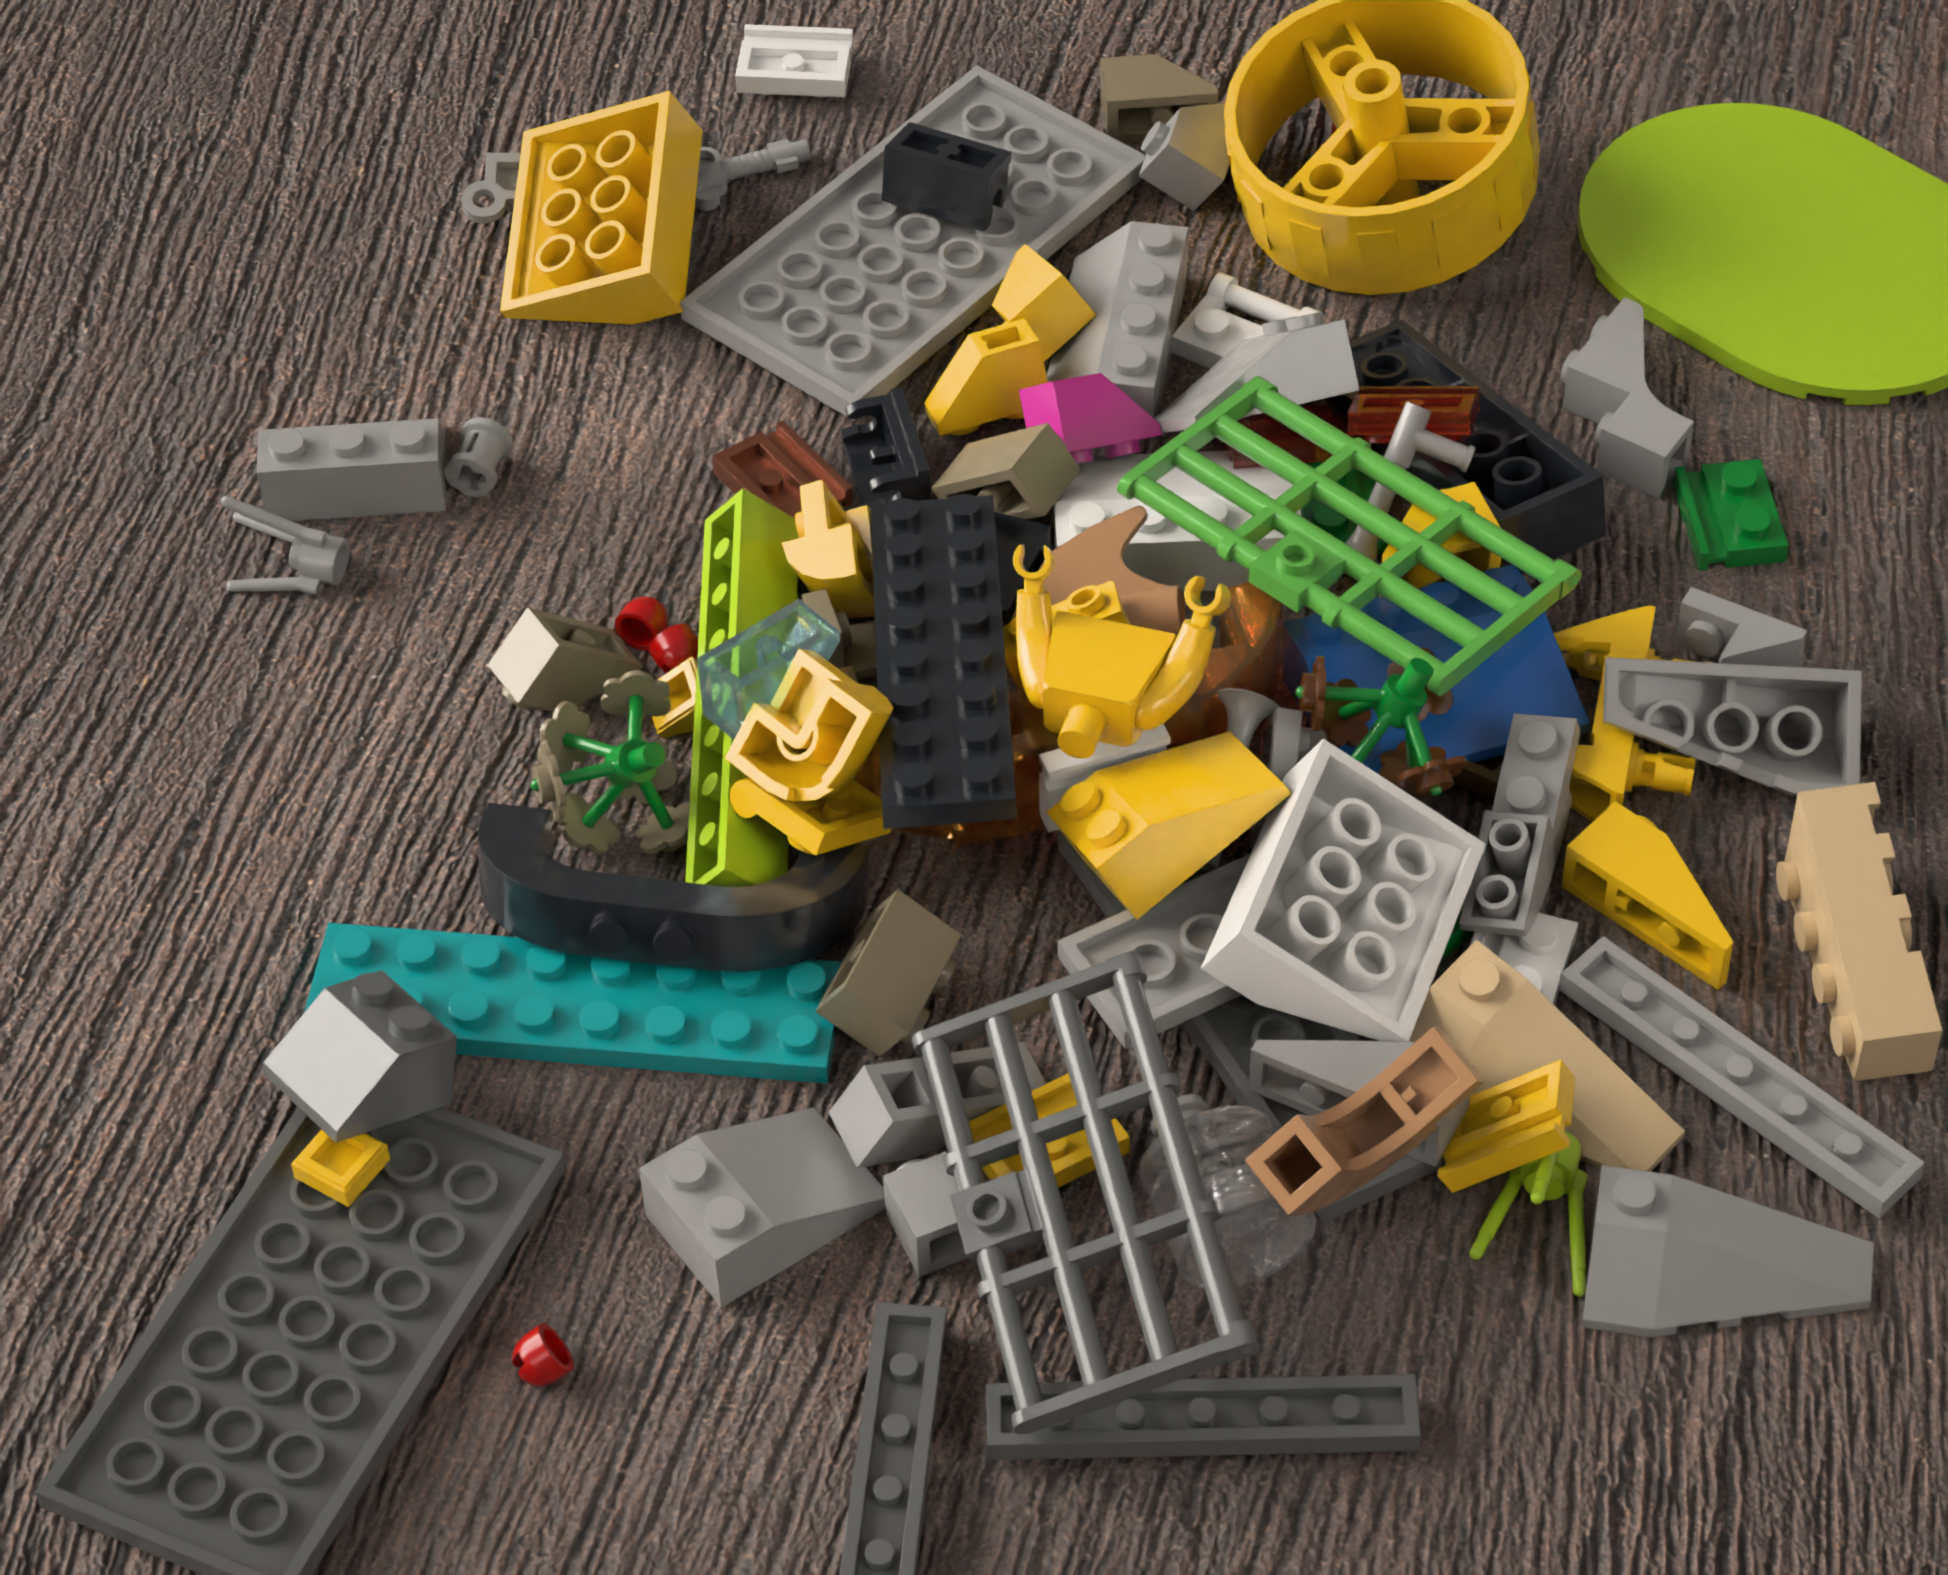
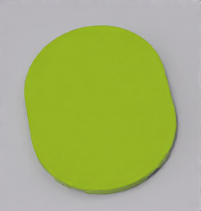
[1577,103,1948,405]

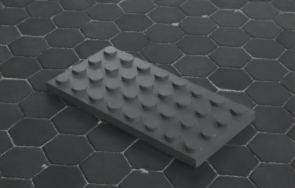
[35,1107,566,1575]

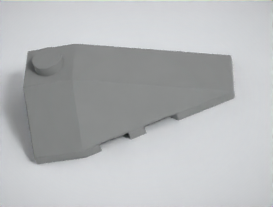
[1603,657,1862,796]
[1582,1165,1874,1337]

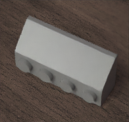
[1047,221,1188,438]

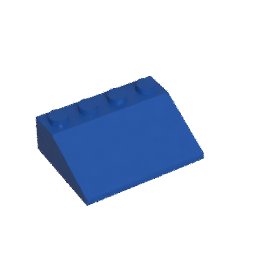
[1282,565,1590,774]

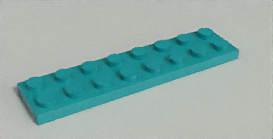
[304,923,842,1084]

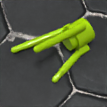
[1469,1131,1588,1297]

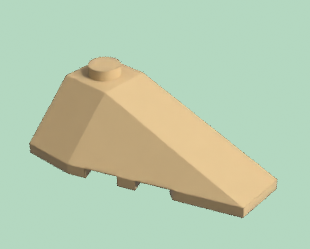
[1409,939,1685,1172]

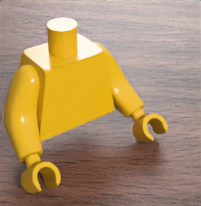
[1013,544,1231,759]

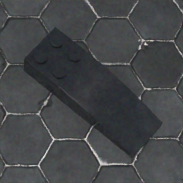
[1325,319,1606,574]

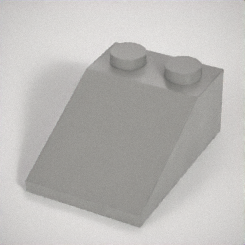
[1154,312,1359,433]
[639,1107,885,1308]

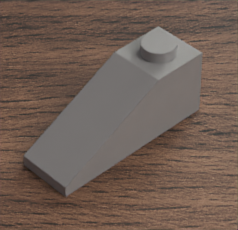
[1249,1040,1474,1167]
[829,1042,1046,1168]

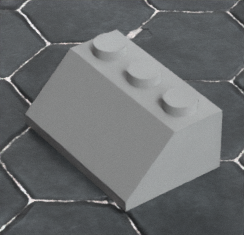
[256,418,447,521]

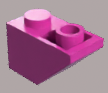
[1019,373,1162,464]

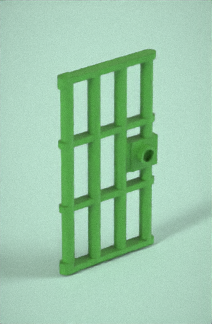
[1117,376,1582,697]

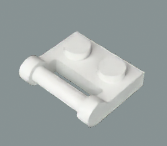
[1172,272,1324,369]

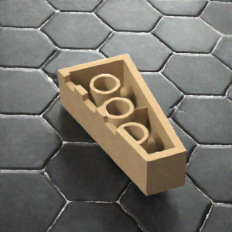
[1776,782,1943,1082]

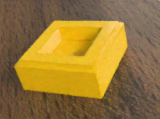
[291,1129,390,1207]

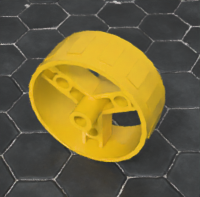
[1224,0,1540,295]

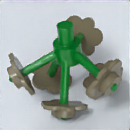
[531,670,690,855]

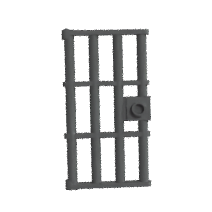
[912,951,1260,1434]

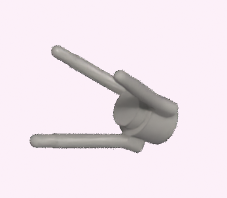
[221,496,350,595]

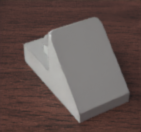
[1675,587,1807,667]

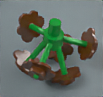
[1295,647,1468,797]

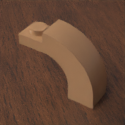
[1245,1027,1484,1216]

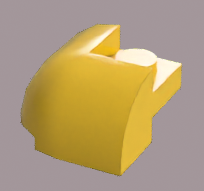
[782,480,875,618]
[725,648,894,801]

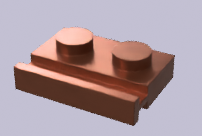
[712,420,853,518]

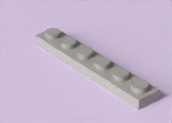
[1559,936,1925,1219]

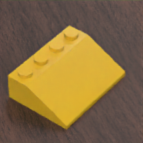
[500,91,703,325]

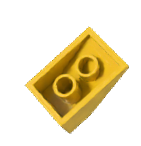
[1046,731,1291,920]

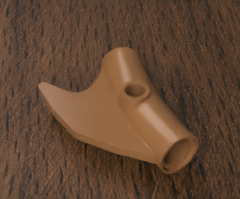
[1006,505,1186,694]

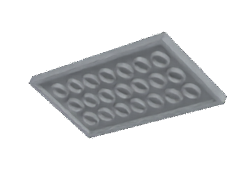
[680,65,1146,421]

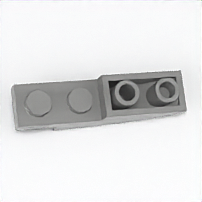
[1459,713,1580,937]

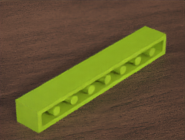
[685,488,799,887]

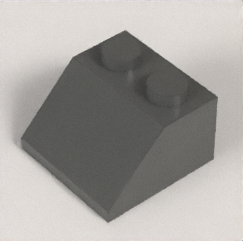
[263,970,457,1143]

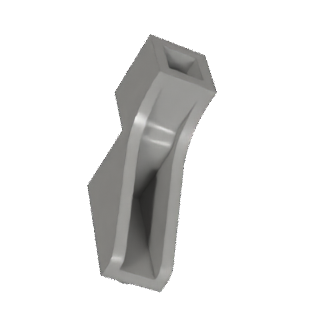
[1560,297,1694,499]

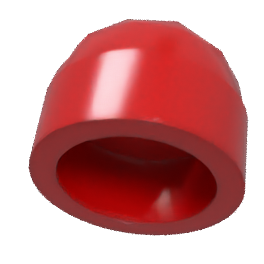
[615,596,669,651]
[649,623,698,674]
[511,1323,574,1386]

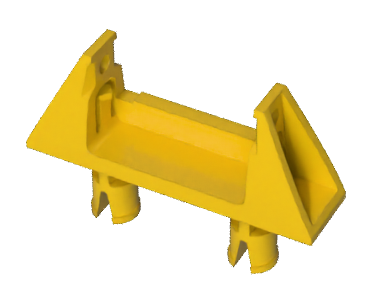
[1553,605,1711,822]

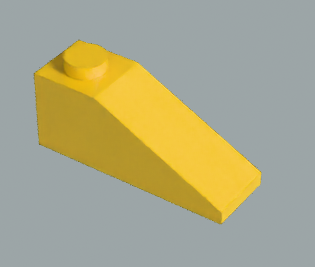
[1561,801,1734,990]

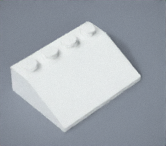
[1053,449,1301,592]
[1201,739,1486,1041]

